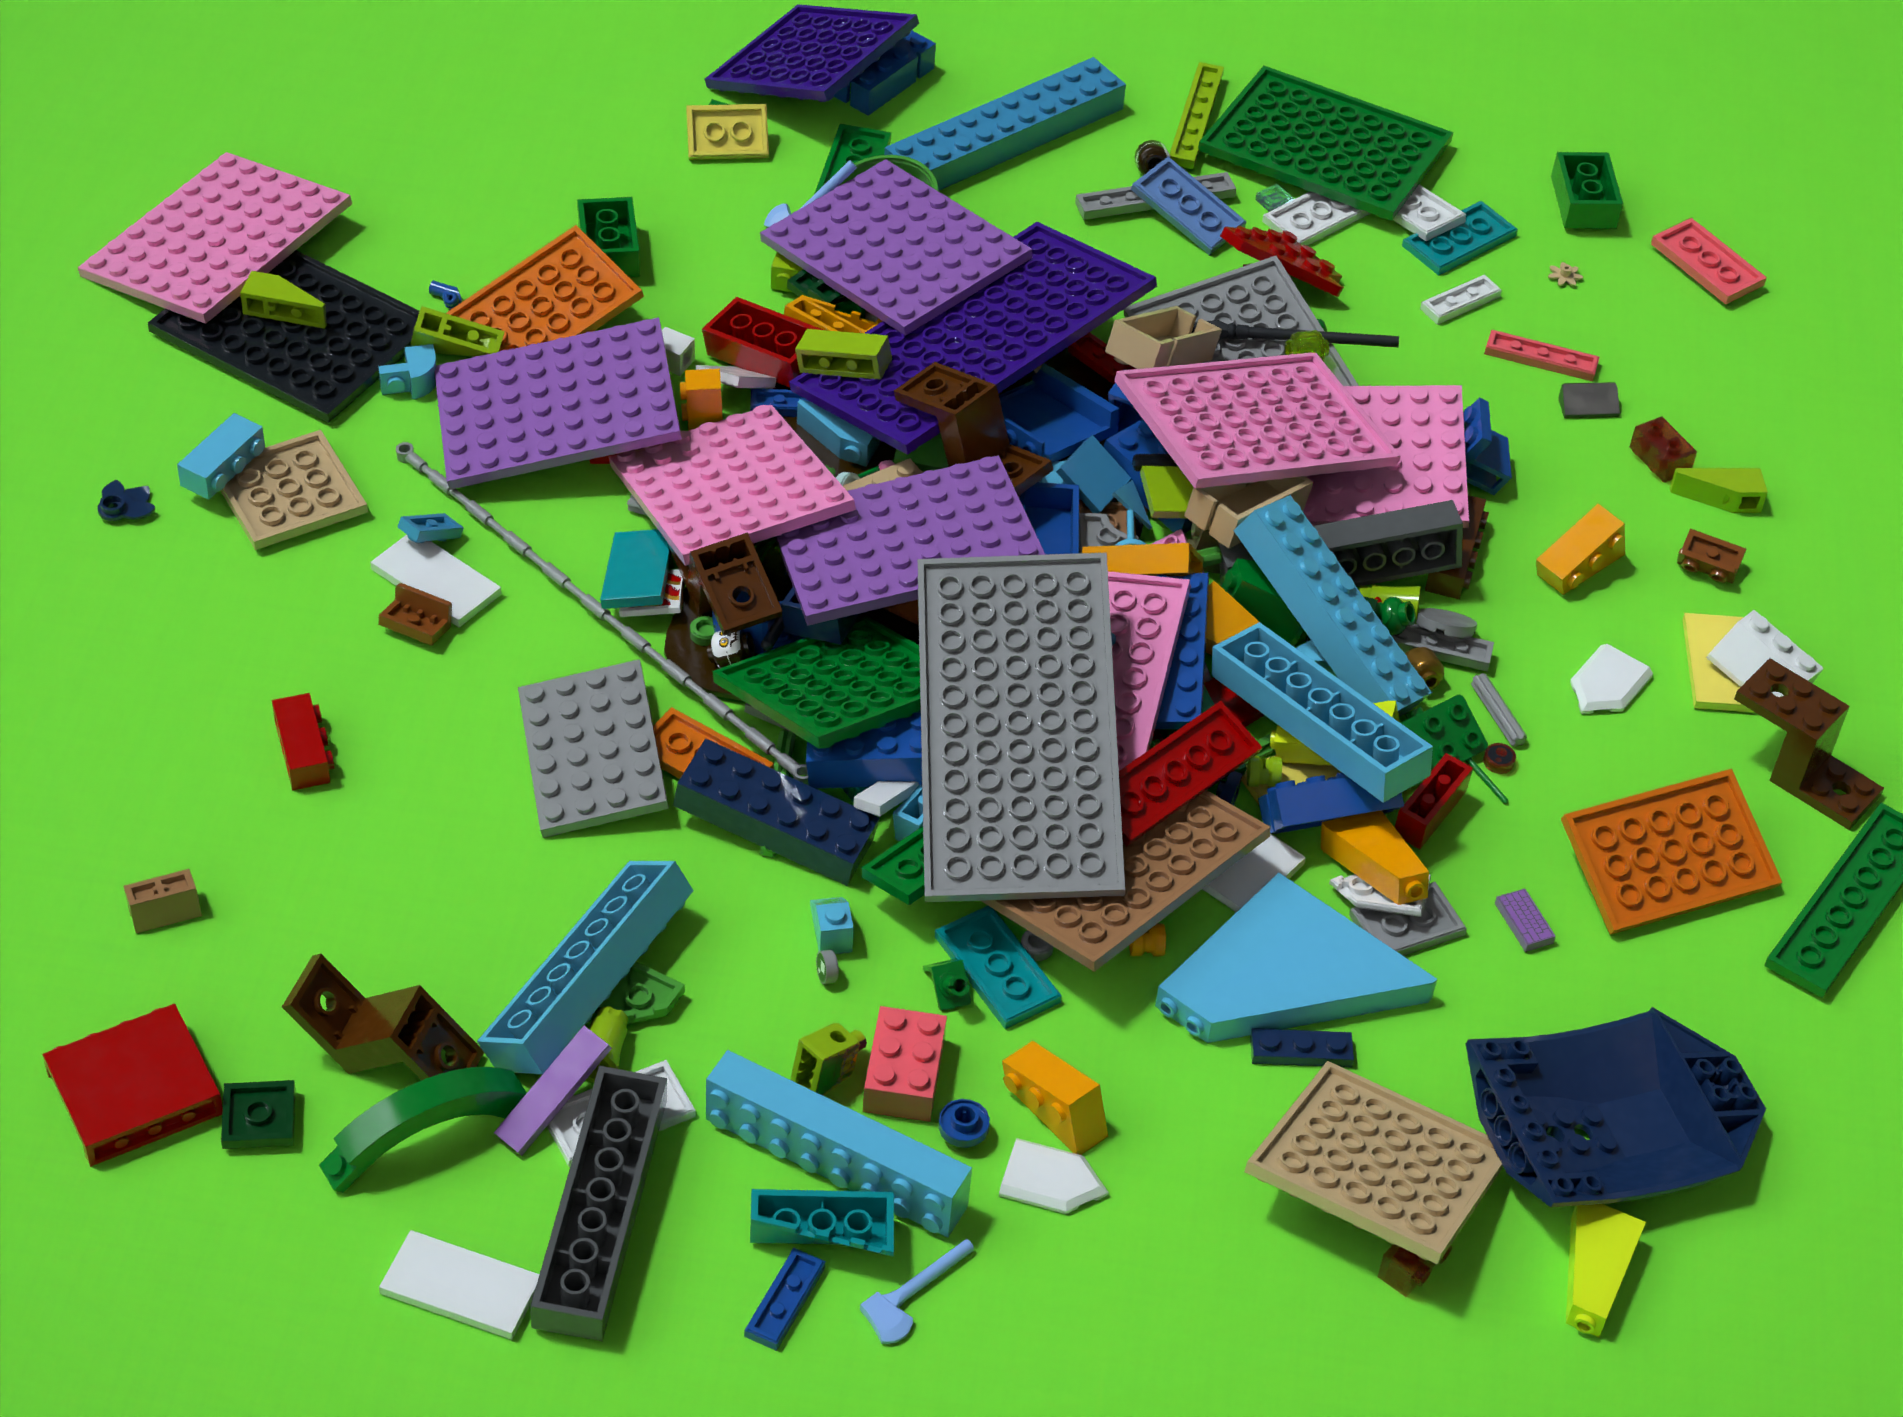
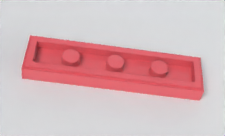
[1484,330,1600,382]

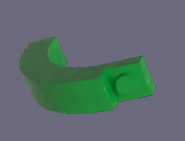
[319,1067,527,1193]

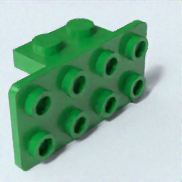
[1401,694,1488,792]

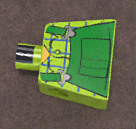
[790,1023,867,1096]

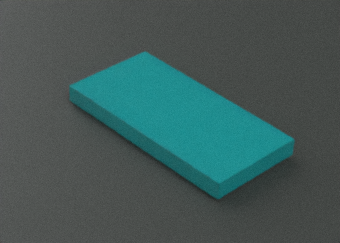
[1402,201,1518,276]
[600,529,672,609]
[934,906,1062,1029]

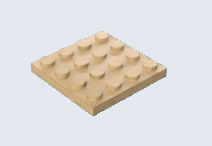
[221,430,368,550]

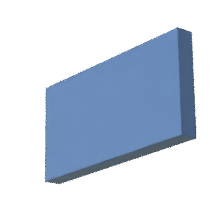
[1131,156,1247,256]

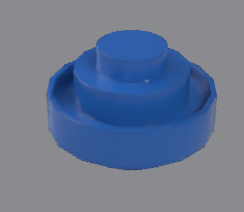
[939,1099,990,1148]

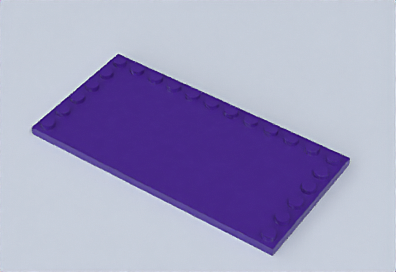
[789,222,1157,455]

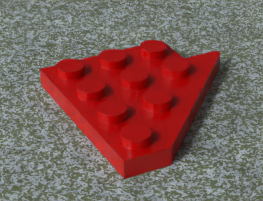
[1220,226,1344,297]

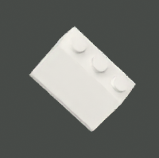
[1706,610,1824,697]

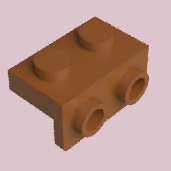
[1677,528,1746,583]
[378,583,452,646]

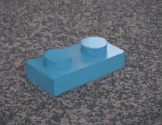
[398,513,464,543]

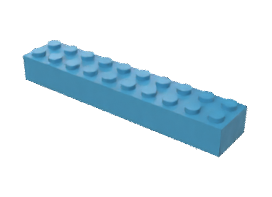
[884,57,1126,191]

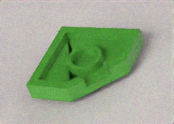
[594,962,685,1024]

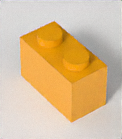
[680,368,723,430]

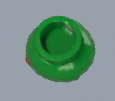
[1375,597,1416,635]

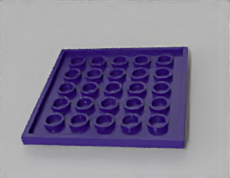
[704,4,919,102]

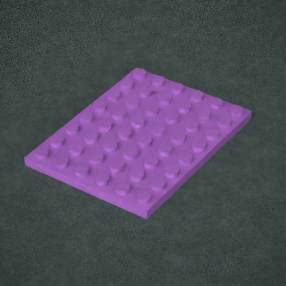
[760,159,1033,336]
[435,317,682,490]
[775,455,1045,626]

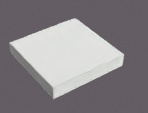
[696,365,776,389]

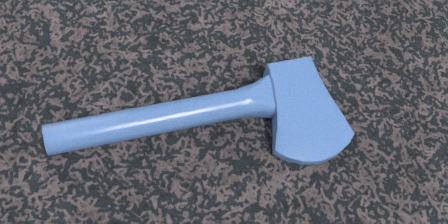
[764,160,857,228]
[860,1239,974,1344]

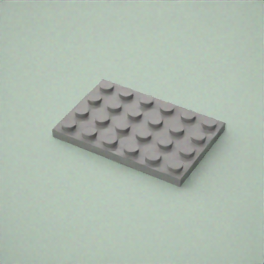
[518,659,669,838]

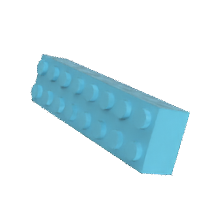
[1233,495,1432,717]
[1212,622,1433,803]
[477,861,694,1074]
[706,1050,972,1237]

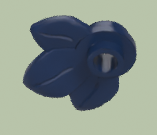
[98,480,155,521]

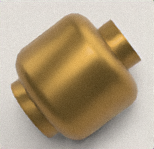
[1405,647,1444,690]

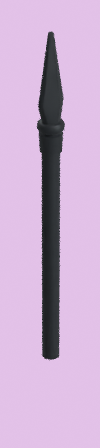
[1192,320,1399,348]

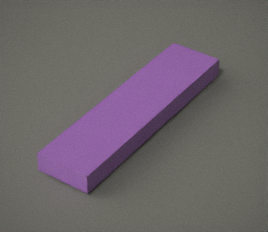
[494,1025,612,1156]

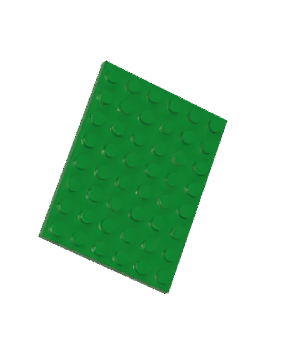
[1198,65,1453,221]

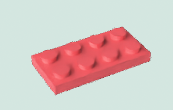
[1651,218,1767,305]

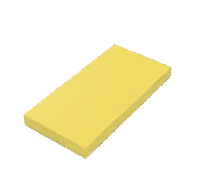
[1682,613,1755,713]

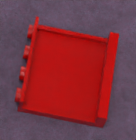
[42,1003,223,1167]

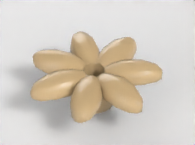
[1548,262,1583,287]

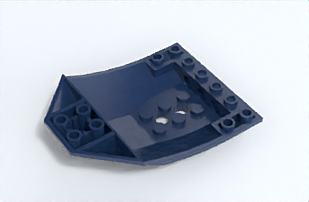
[1466,1007,1766,1207]

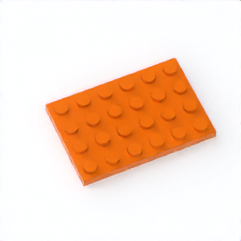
[446,225,644,352]
[1561,768,1783,935]

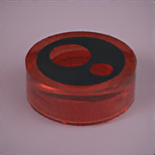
[1483,743,1516,774]

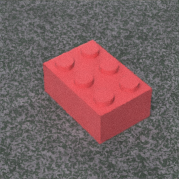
[863,1006,947,1122]

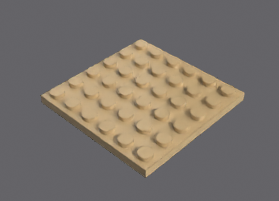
[1244,1061,1503,1265]

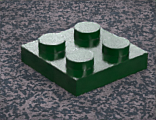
[221,1080,296,1149]

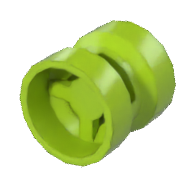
[1247,755,1282,788]

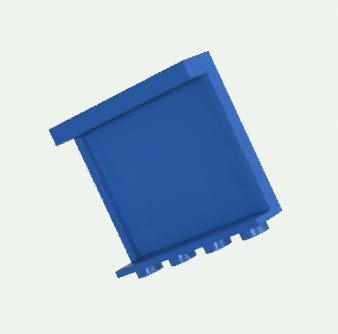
[999,363,1120,463]

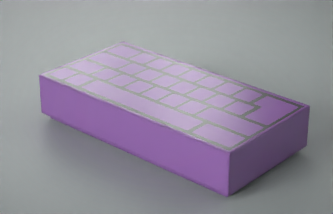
[1495,888,1556,952]

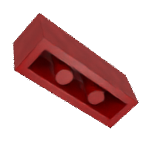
[272,693,334,791]
[1395,753,1473,850]

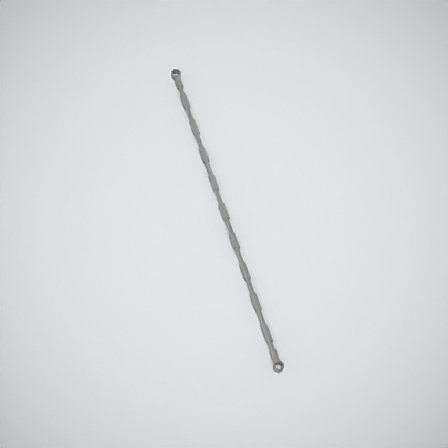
[396,442,809,785]

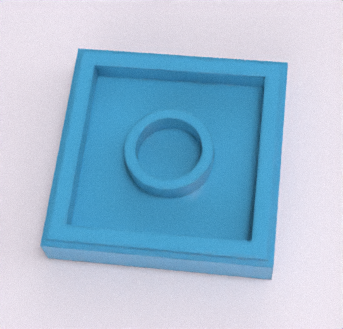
[1056,435,1131,513]

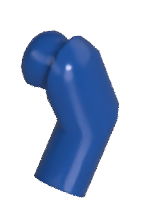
[429,280,462,309]

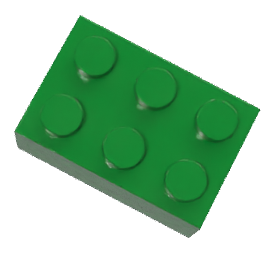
[1551,152,1623,229]
[577,197,640,277]

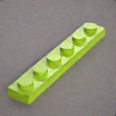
[1170,62,1224,169]

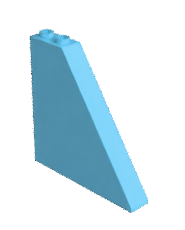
[1155,873,1437,1043]

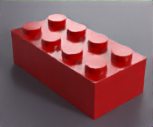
[702,297,823,387]

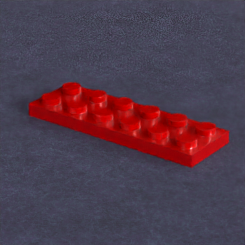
[1119,701,1263,847]

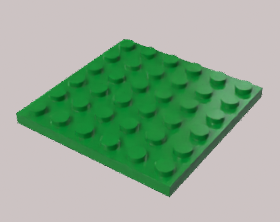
[713,616,921,749]

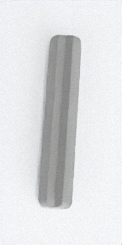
[1471,673,1527,747]

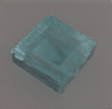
[1256,184,1294,212]

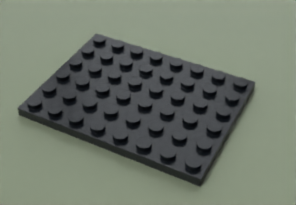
[148,250,420,423]

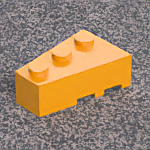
[784,295,882,333]
[1536,504,1625,595]
[1002,1041,1108,1155]

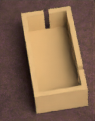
[1105,306,1222,369]
[1184,476,1313,549]

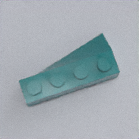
[750,1189,894,1256]

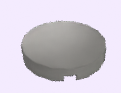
[1416,608,1477,638]

